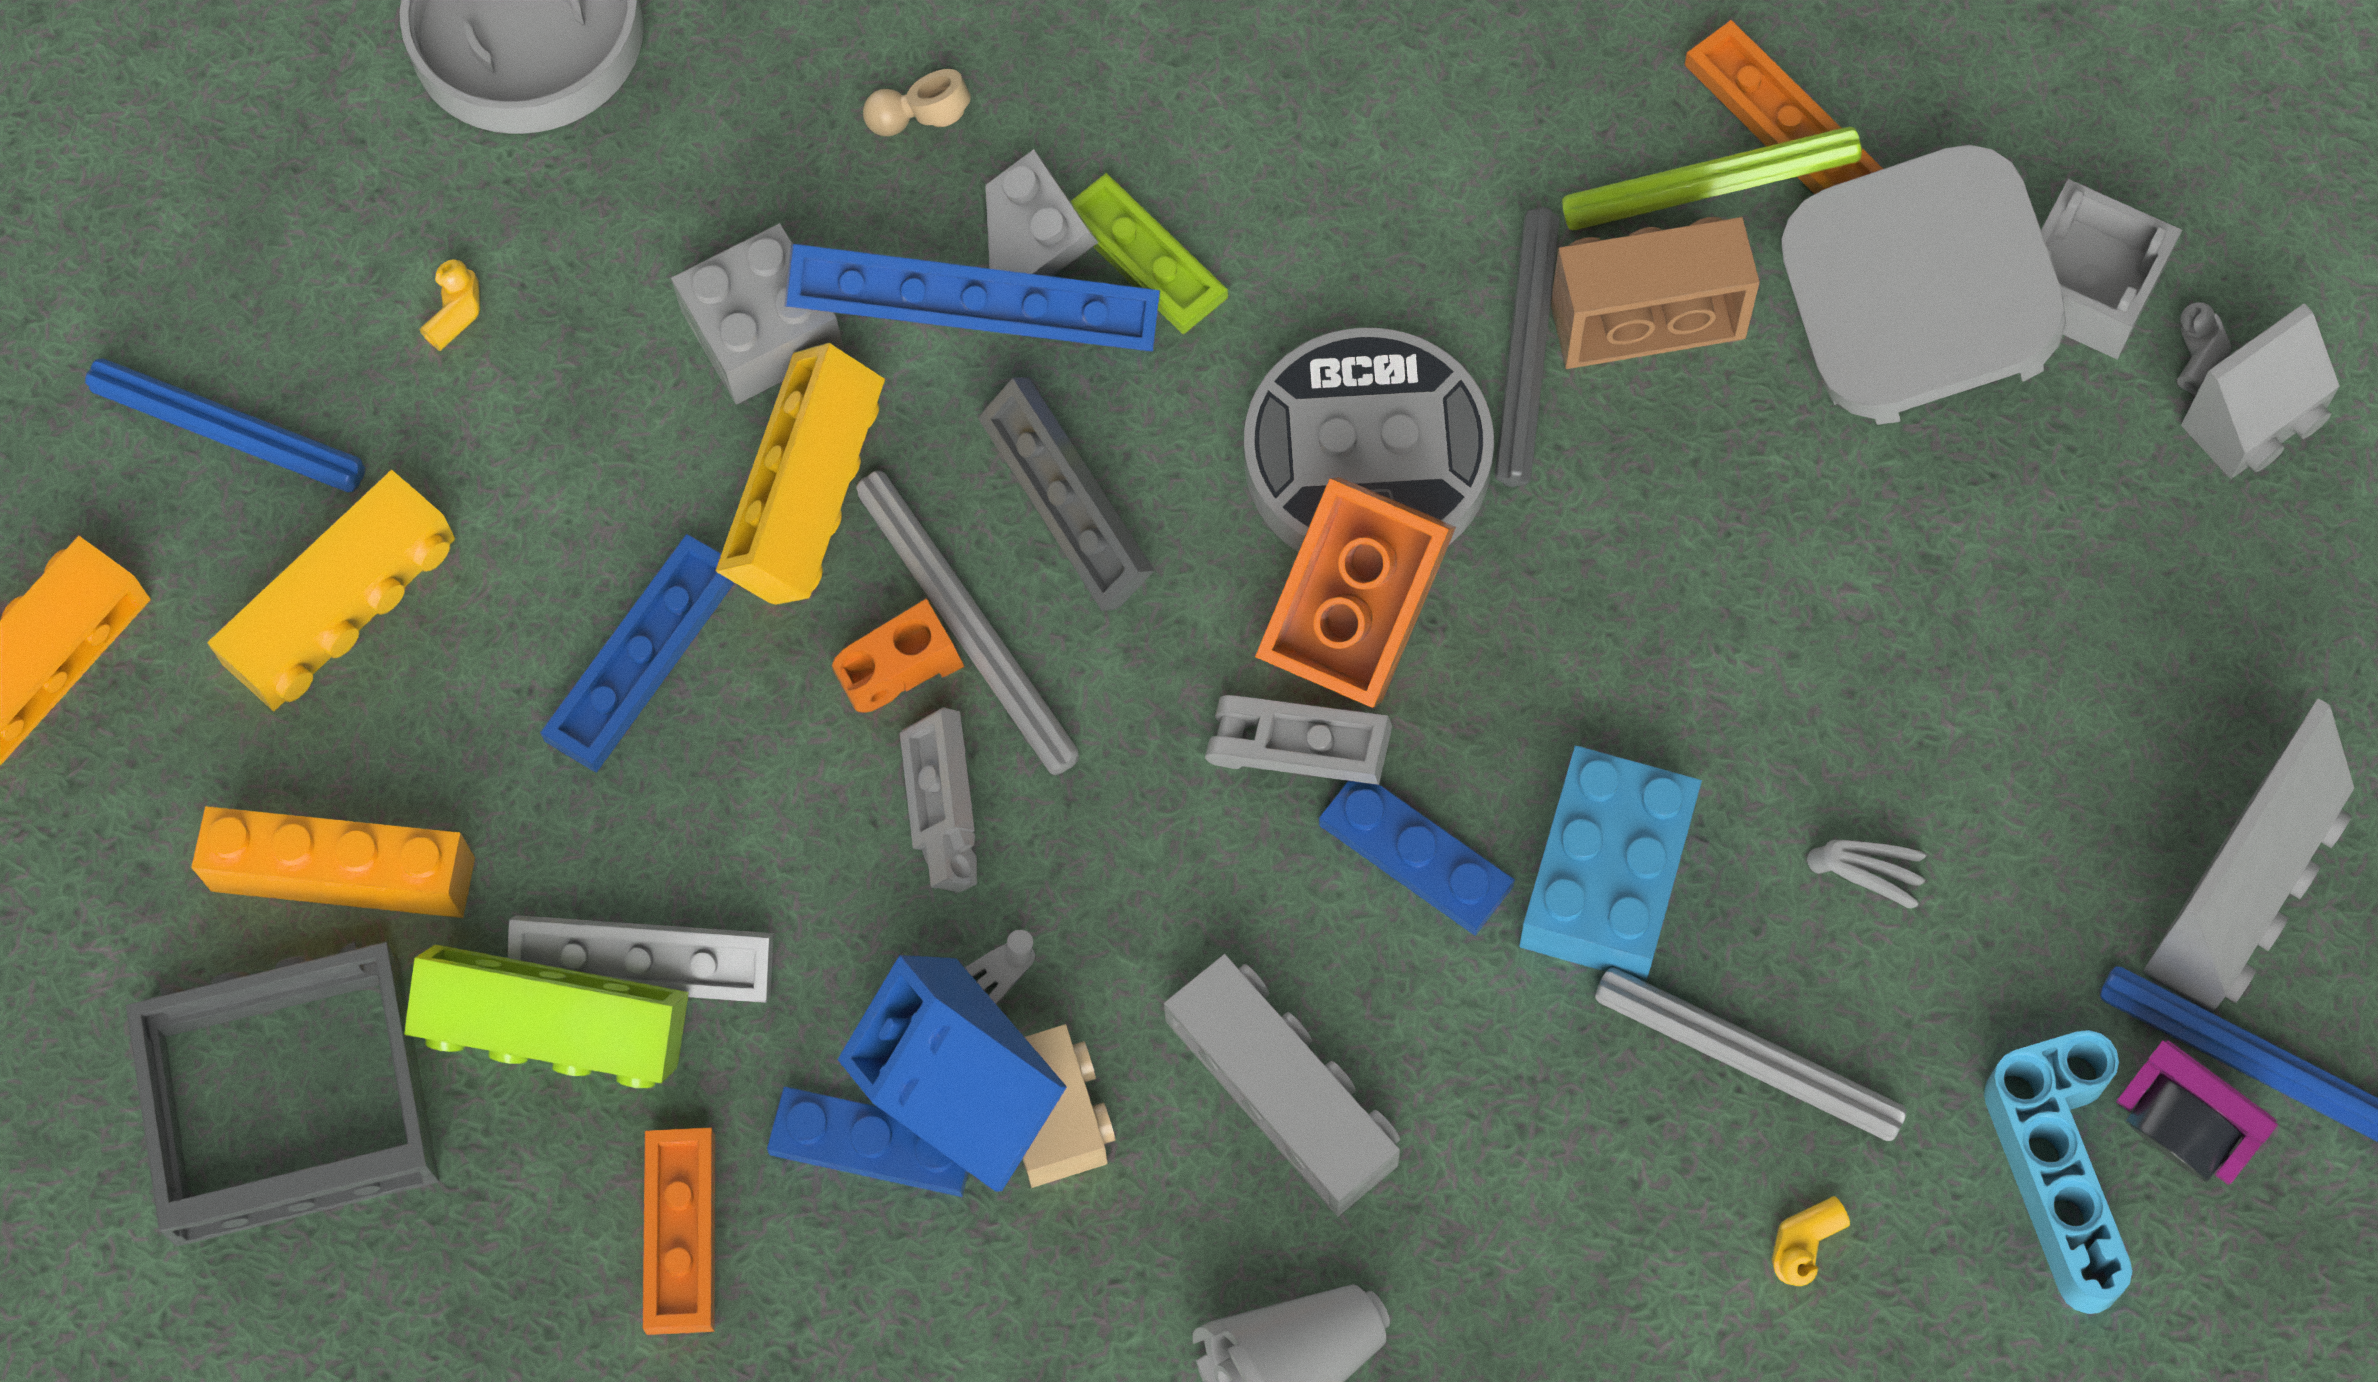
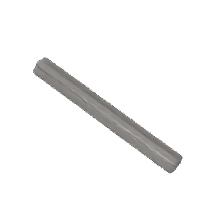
[1595,967,1907,1141]

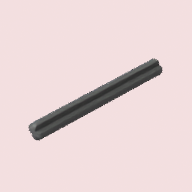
[1494,207,1560,488]

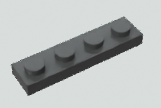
[978,377,1155,611]

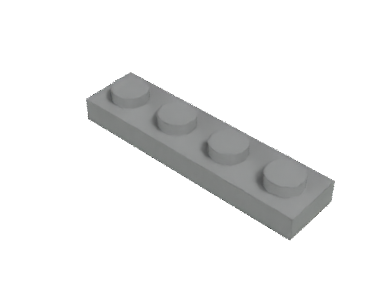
[508,915,774,1003]

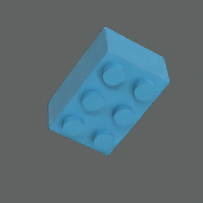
[1519,745,1702,982]

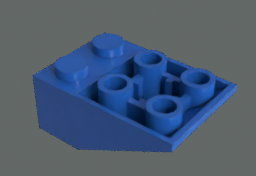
[837,955,1067,1191]

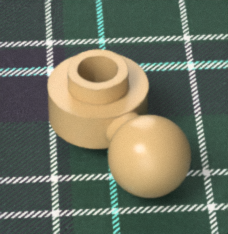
[863,69,971,136]

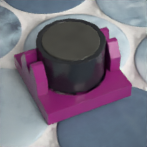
[2116,1040,2278,1185]

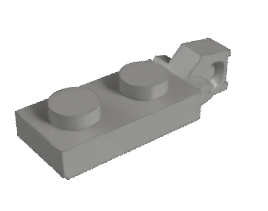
[900,708,977,893]

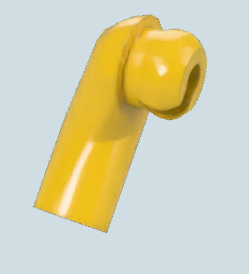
[419,259,480,351]
[1772,1196,1850,1286]

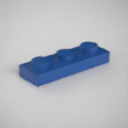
[1319,781,1515,936]
[767,1087,969,1197]

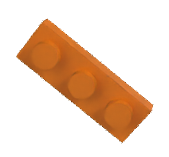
[643,1128,715,1335]

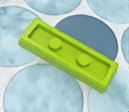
[1071,173,1228,335]

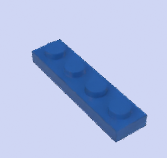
[540,534,734,773]

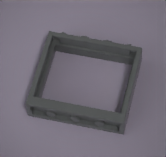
[126,942,439,1247]

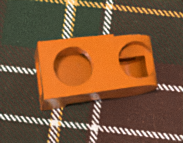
[832,598,965,713]

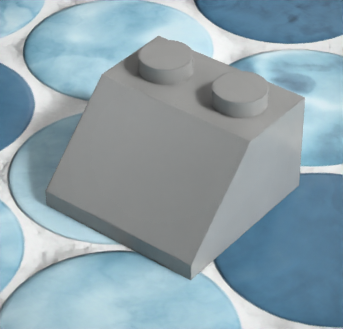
[2181,303,2340,479]

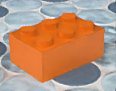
[1255,477,1456,708]

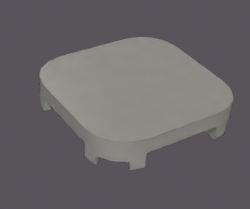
[1781,145,2067,425]

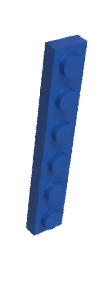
[784,244,1160,351]

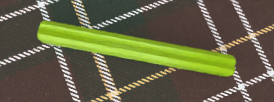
[1562,126,1862,230]

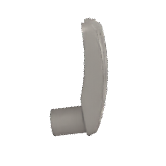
[1807,839,1926,908]
[965,930,1035,1005]

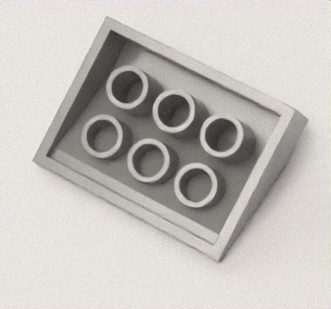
[2142,698,2354,1013]

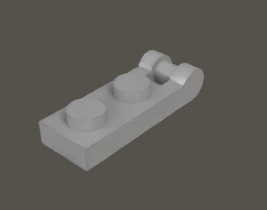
[1205,695,1392,785]

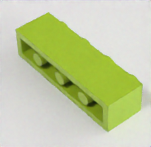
[404,944,689,1088]

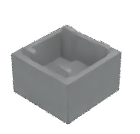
[2041,179,2182,360]

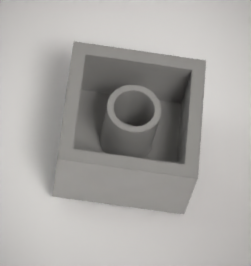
[671,223,844,405]

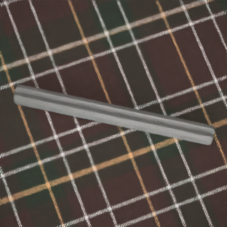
[856,471,1079,775]

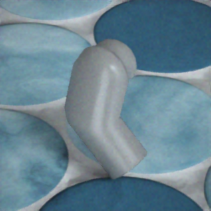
[2177,302,2231,396]

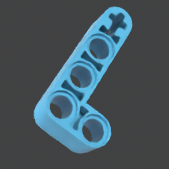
[1984,1030,2132,1314]

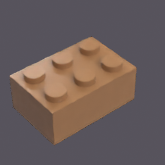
[1551,217,1760,369]

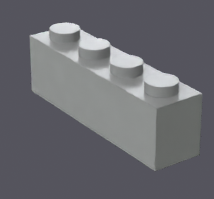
[1164,954,1400,1217]

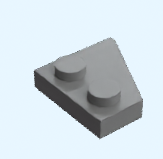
[985,149,1098,277]

